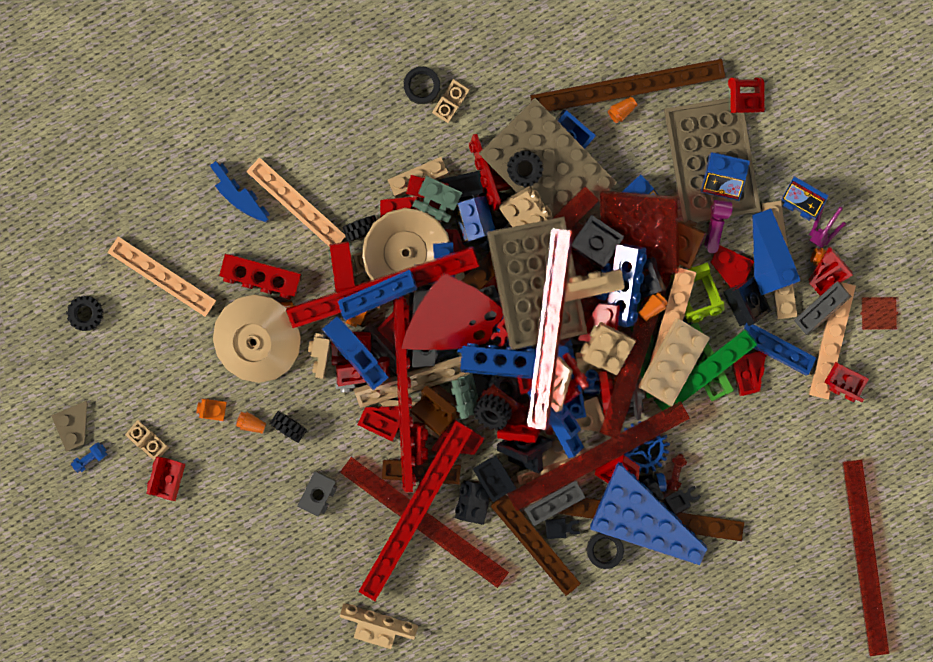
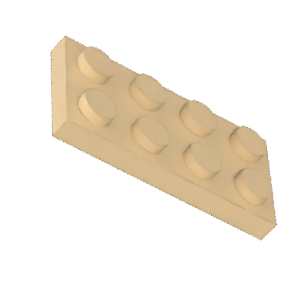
[638,318,710,406]

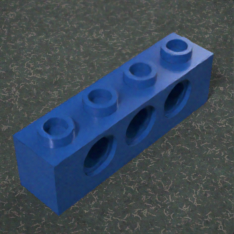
[608,244,647,327]
[460,343,541,379]

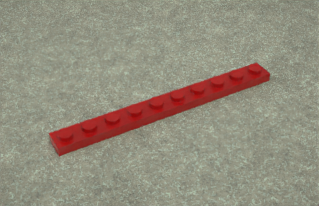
[286,246,479,328]
[393,296,416,492]
[358,421,473,601]

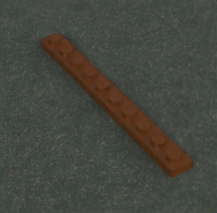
[530,59,726,112]
[557,498,744,542]

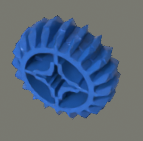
[617,421,670,474]

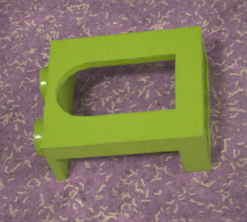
[671,262,724,323]

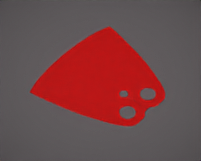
[402,274,504,350]

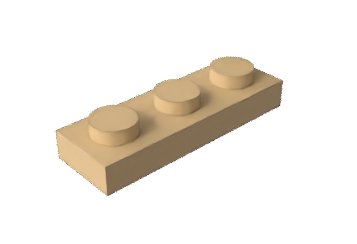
[388,157,449,198]

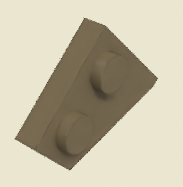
[51,401,88,452]

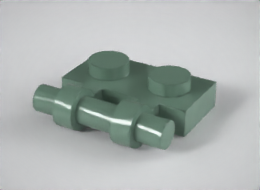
[412,176,462,223]
[451,373,479,419]

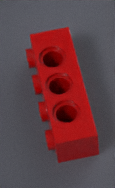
[219,254,302,300]

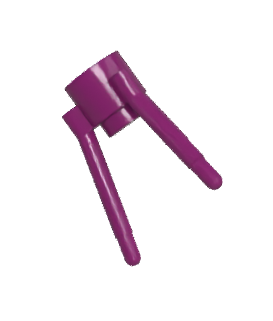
[809,207,846,248]

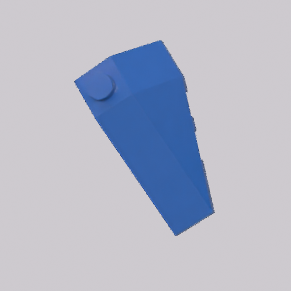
[752,208,800,295]

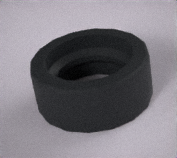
[404,66,440,104]
[586,532,624,569]

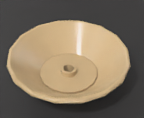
[362,208,450,298]
[213,295,301,383]

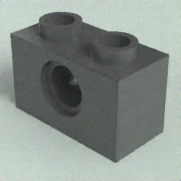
[297,471,338,517]

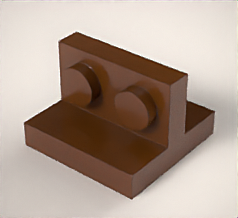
[655,217,706,269]
[410,385,460,436]

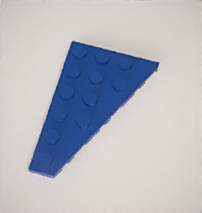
[590,462,707,565]

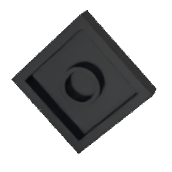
[570,215,624,270]
[723,276,772,326]
[497,435,553,473]
[472,454,516,502]

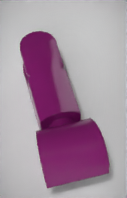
[704,200,733,253]

